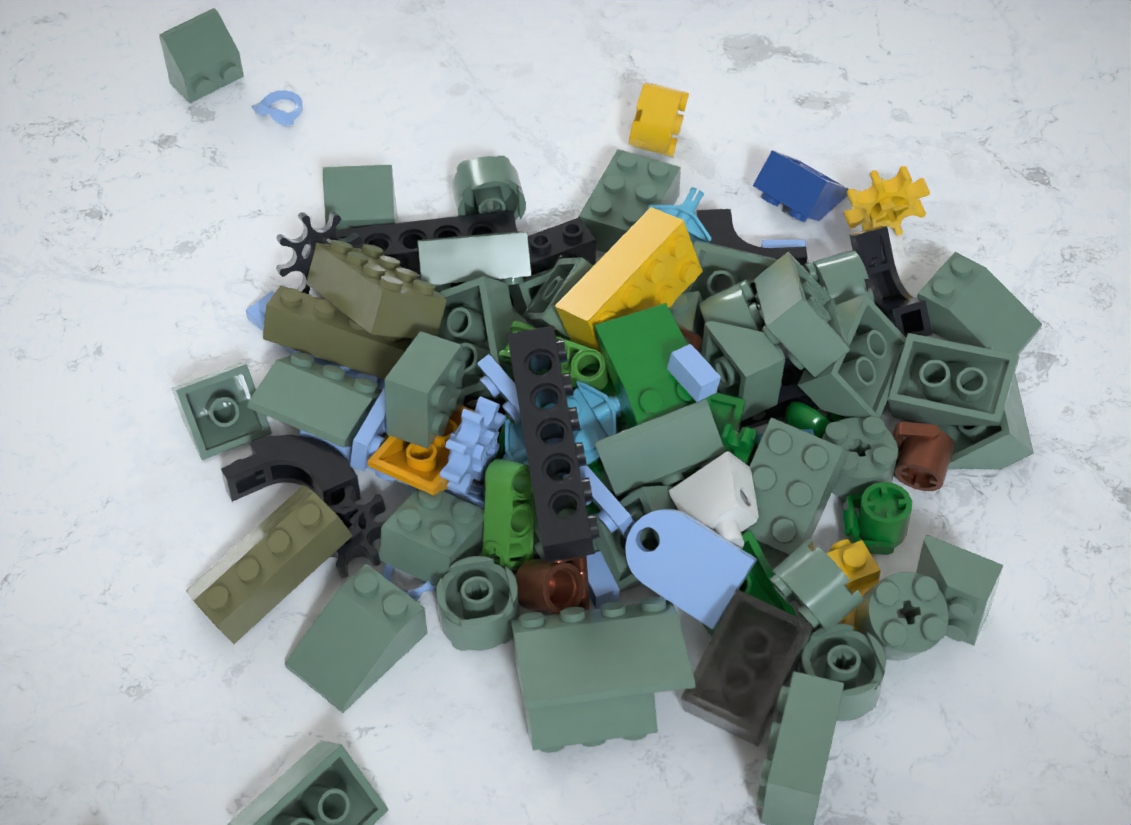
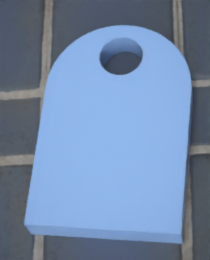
[625,509,757,629]

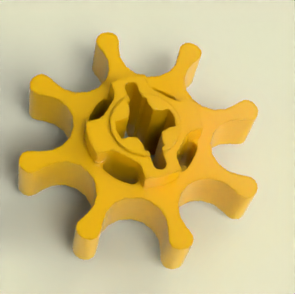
[844,166,930,236]

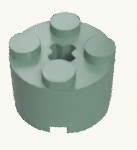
[452,156,526,220]
[804,251,875,305]
[700,279,774,344]
[822,416,898,503]
[770,539,864,633]
[436,556,519,651]
[855,572,949,661]
[799,624,886,721]

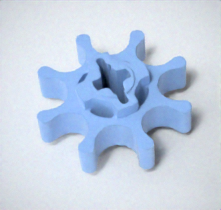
[440,397,506,495]

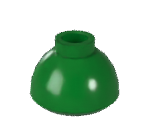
[784,401,830,439]

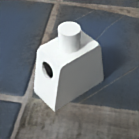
[669,451,759,549]

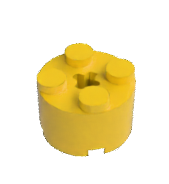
[628,83,690,157]

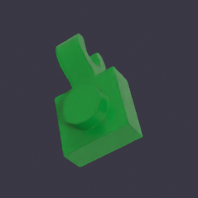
[721,423,761,466]

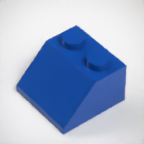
[753,150,849,223]

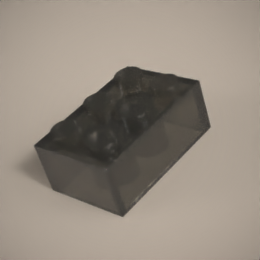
[681,589,812,747]

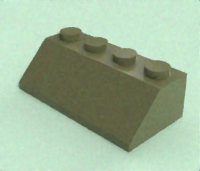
[262,285,412,380]
[186,485,353,644]

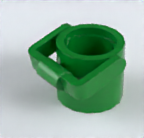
[841,482,912,555]

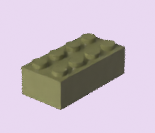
[306,240,447,339]

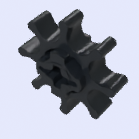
[276,212,362,294]
[319,484,386,578]

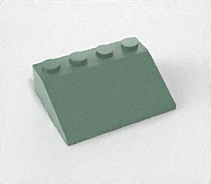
[511,597,696,710]

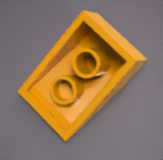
[367,405,474,496]

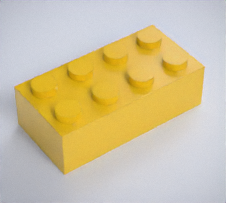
[555,207,703,356]

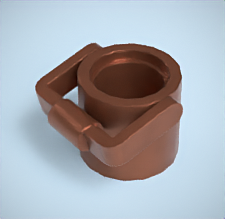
[891,422,954,491]
[515,556,589,614]

